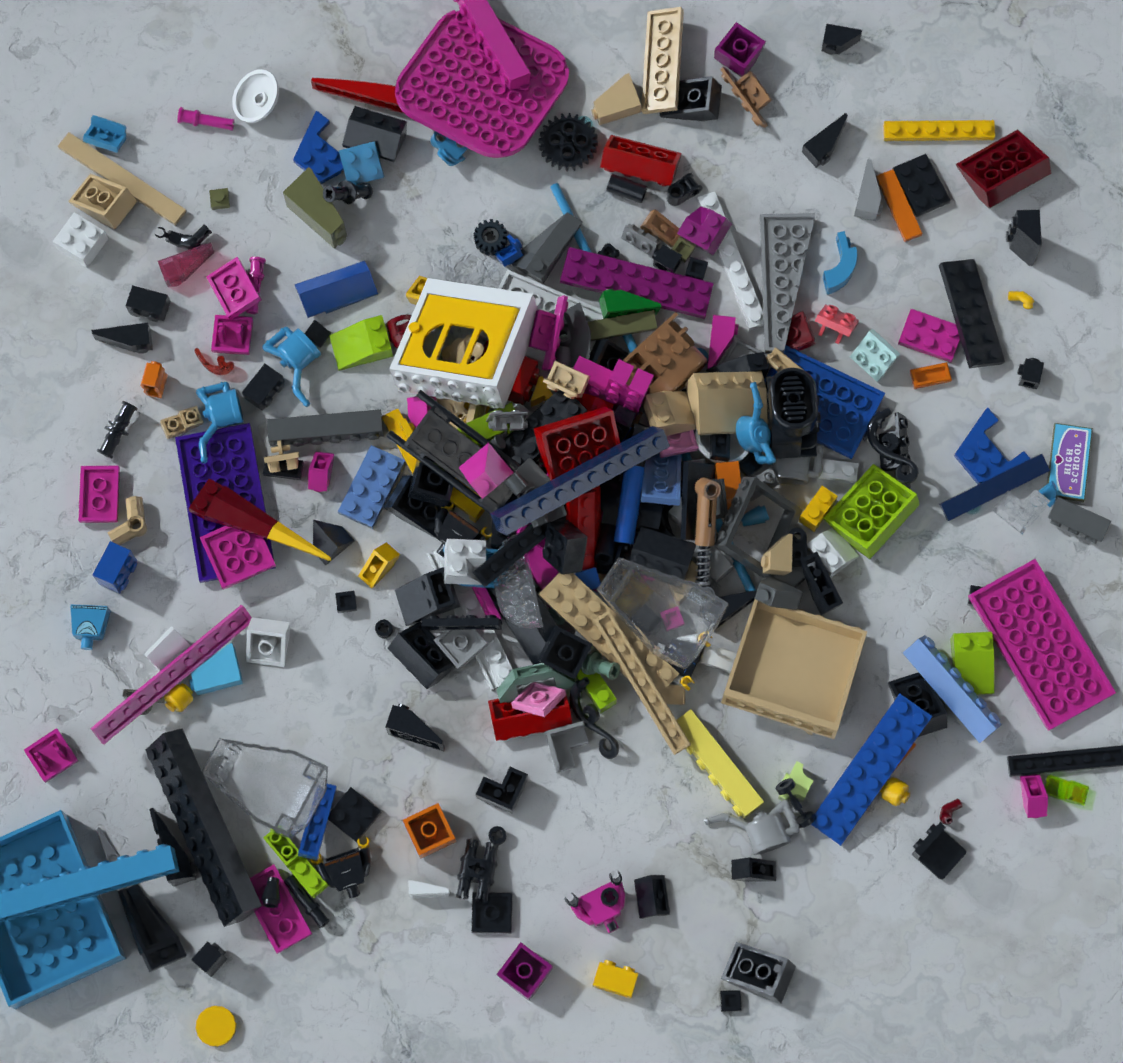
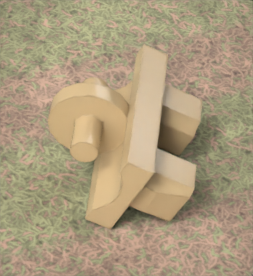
[264,440,300,473]

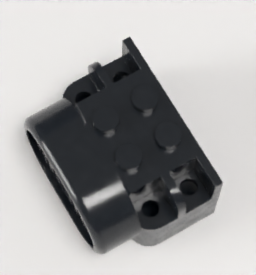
[765,368,821,459]

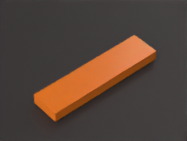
[876,169,922,242]

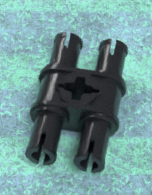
[456,839,499,903]

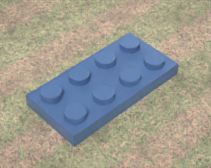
[338,445,406,529]
[641,453,681,506]

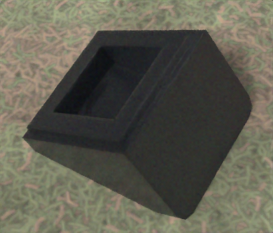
[304,320,331,348]

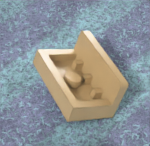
[543,361,591,399]

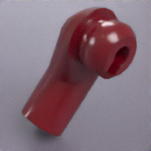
[939,799,962,825]

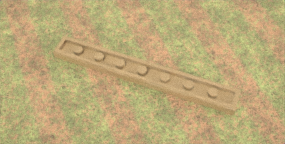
[58,132,186,226]
[593,610,691,755]

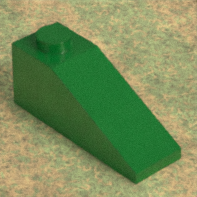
[599,289,661,319]

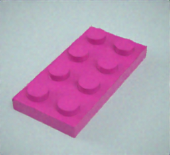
[250,864,312,954]

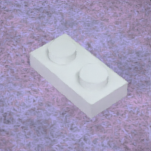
[818,459,859,483]

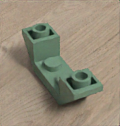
[497,663,575,703]

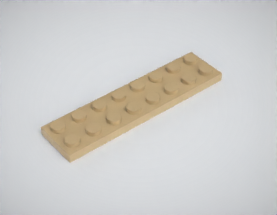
[539,572,679,694]

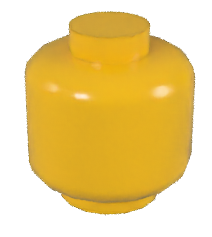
[164,683,193,712]
[879,777,910,806]

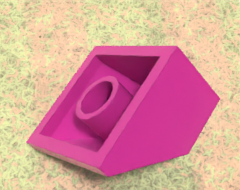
[459,443,514,499]

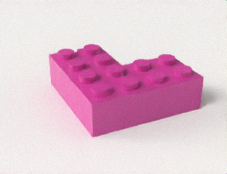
[573,356,654,420]

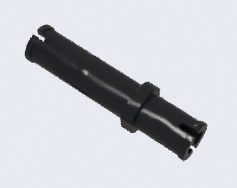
[284,874,330,928]

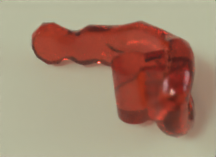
[194,348,234,375]

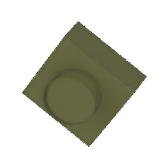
[209,188,230,210]
[672,237,696,263]

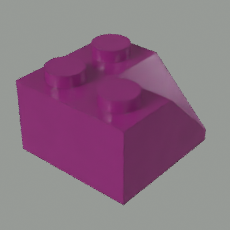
[714,22,766,77]
[677,206,732,256]
[496,942,553,1001]

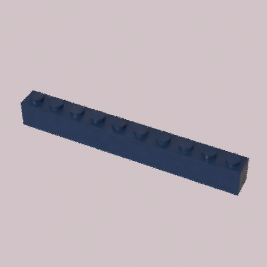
[490,426,670,535]

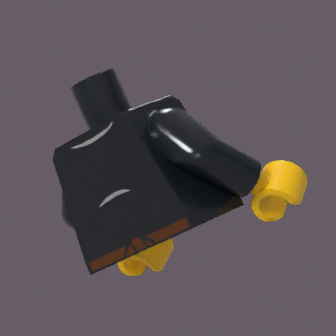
[434,503,492,557]
[310,837,371,898]

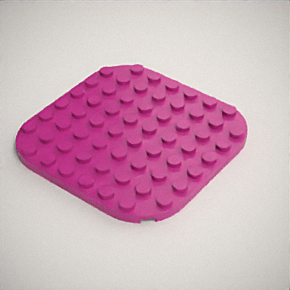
[395,10,569,158]

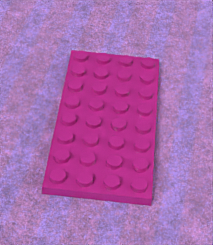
[968,559,1116,731]

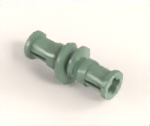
[581,651,620,680]

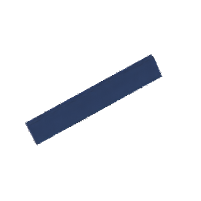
[939,454,1050,521]

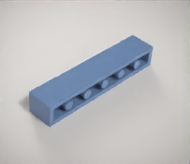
[903,635,1002,743]

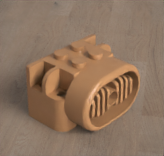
[623,312,707,395]

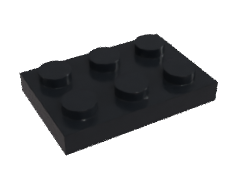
[892,154,950,217]

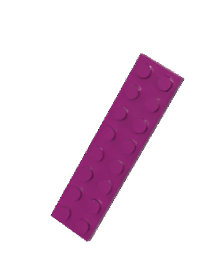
[560,247,714,319]

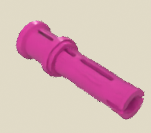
[177,107,235,131]
[246,257,266,314]

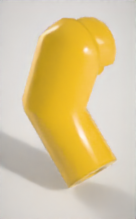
[1008,291,1034,309]

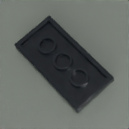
[681,462,715,541]

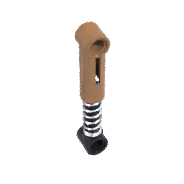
[689,478,721,605]

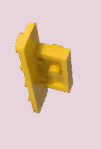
[382,409,417,474]

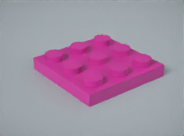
[200,526,276,590]

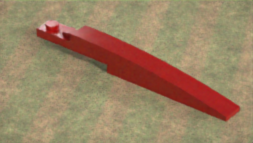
[311,78,405,114]

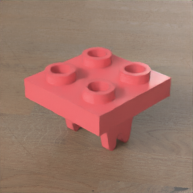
[815,304,859,344]

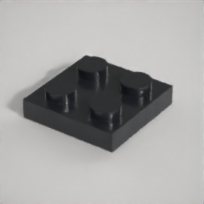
[328,787,382,843]

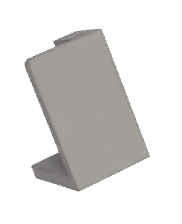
[546,721,589,773]

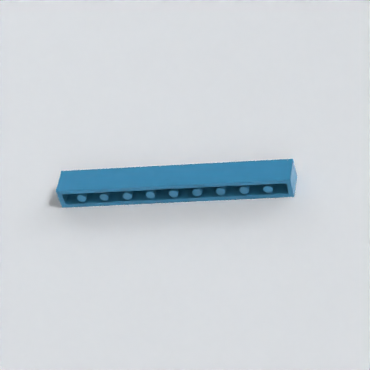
[0,844,180,923]

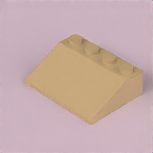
[685,371,768,435]

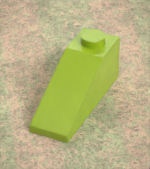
[576,669,617,714]

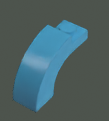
[822,231,857,295]

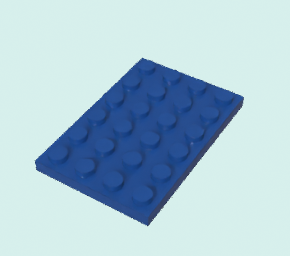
[764,345,885,459]

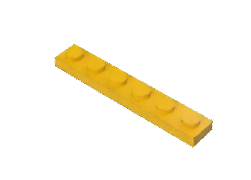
[883,120,995,141]

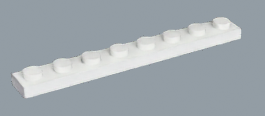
[697,191,764,331]

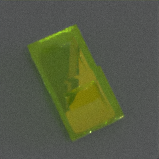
[1045,775,1089,806]

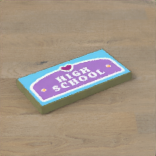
[1047,423,1093,502]

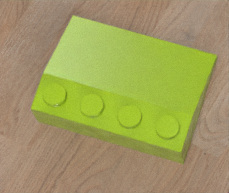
[823,464,920,559]

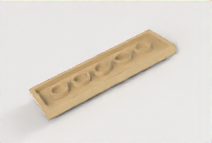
[641,7,684,114]

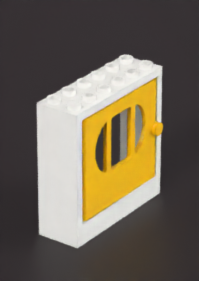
[389,278,538,408]

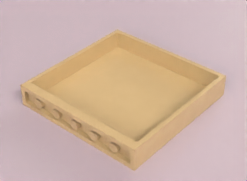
[721,599,867,739]

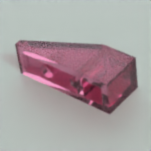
[158,242,214,287]

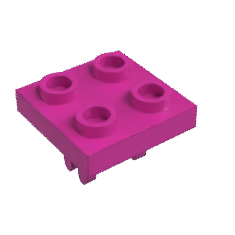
[211,315,253,355]
[24,728,78,783]

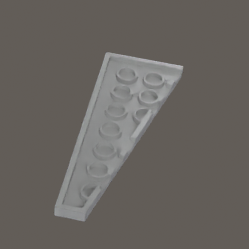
[760,213,815,354]

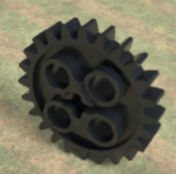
[538,113,598,172]

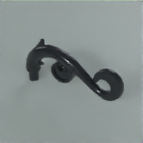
[863,408,919,484]
[569,677,619,759]

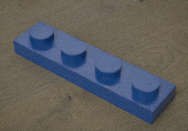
[298,782,337,860]

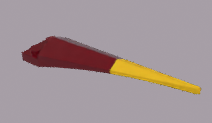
[189,479,331,561]

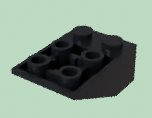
[395,567,460,626]

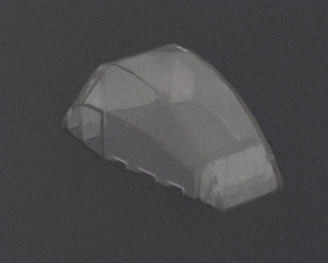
[597,557,729,669]
[202,738,328,838]

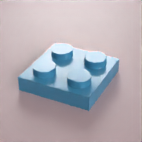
[339,141,384,184]

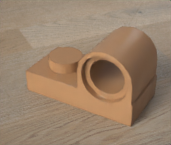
[640,209,680,247]

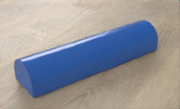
[614,466,645,545]

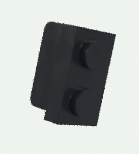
[911,822,966,880]

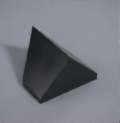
[313,520,354,565]

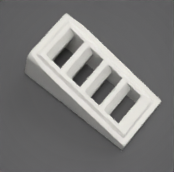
[408,880,450,898]

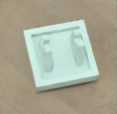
[850,329,900,382]

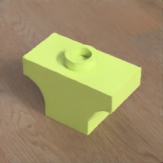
[778,761,814,801]

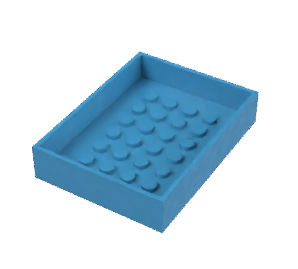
[0,810,126,1009]

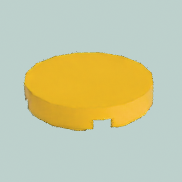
[196,1006,237,1047]

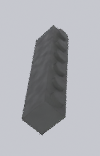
[267,409,384,447]

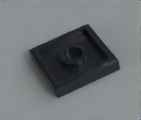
[471,892,512,934]

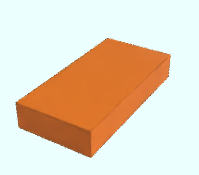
[910,362,952,389]

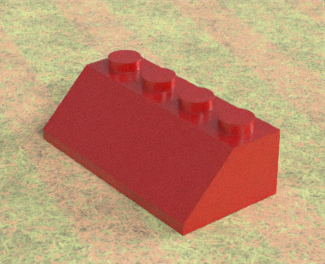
[600,135,682,186]
[566,486,601,570]
[488,694,572,741]

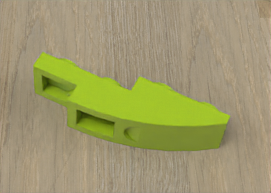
[263,825,328,899]

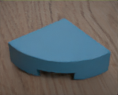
[1037,481,1057,508]

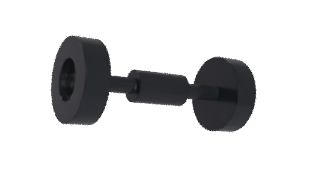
[775,778,816,828]

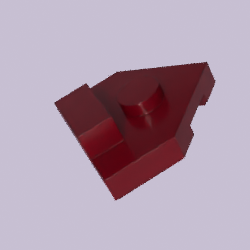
[786,311,816,351]

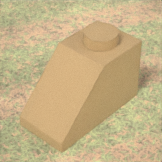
[761,534,793,576]

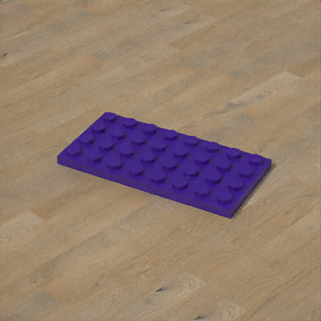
[175,423,276,583]

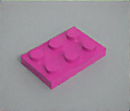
[206,257,262,320]
[898,309,960,363]
[78,465,120,523]

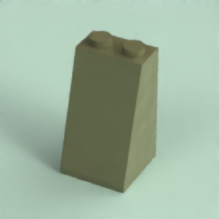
[283,167,347,248]

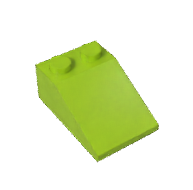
[329,315,393,371]
[950,632,994,695]

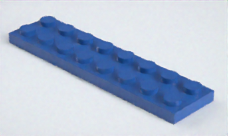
[811,693,932,846]

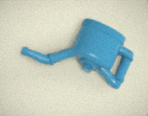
[262,327,321,407]
[196,382,244,463]
[736,382,776,465]

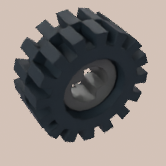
[474,219,508,256]

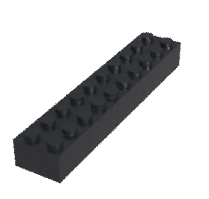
[145,728,262,927]

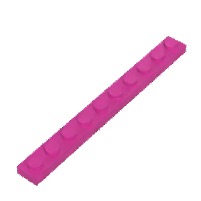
[90,605,252,745]

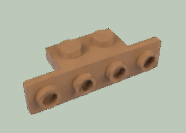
[720,67,772,128]

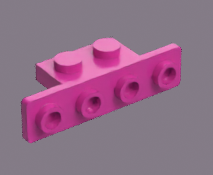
[528,295,568,371]

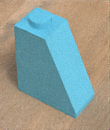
[189,643,243,695]

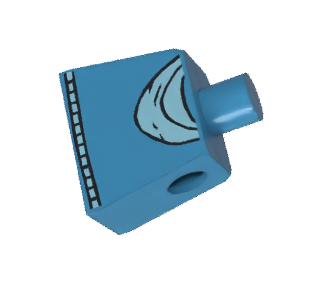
[70,604,111,650]

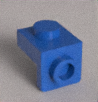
[495,235,523,267]

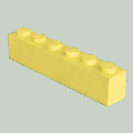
[677,709,764,819]

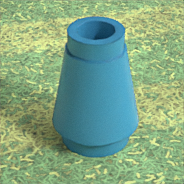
[741,505,770,527]

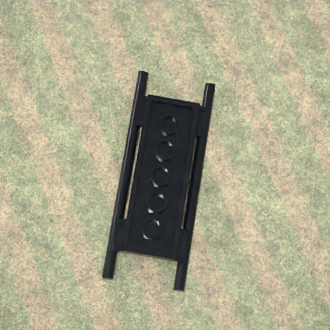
[386,390,521,514]

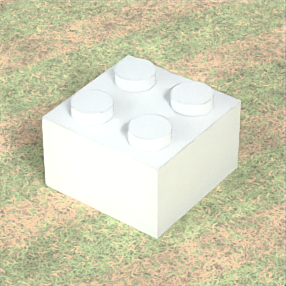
[53,212,108,268]

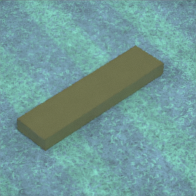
[587,310,657,341]

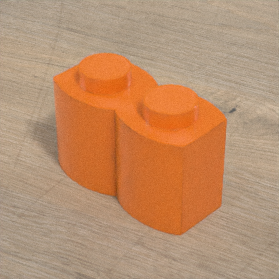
[140,361,168,398]

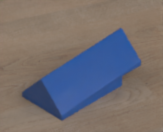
[294,261,378,318]

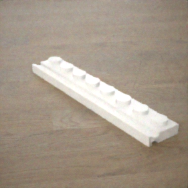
[427,549,512,691]

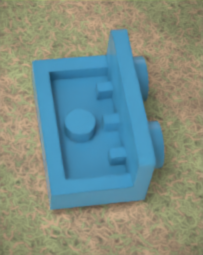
[83,115,126,153]

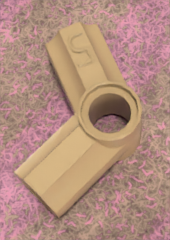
[107,496,147,545]

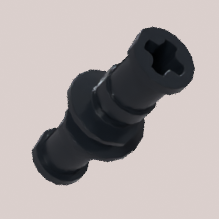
[323,181,373,204]
[97,401,138,459]

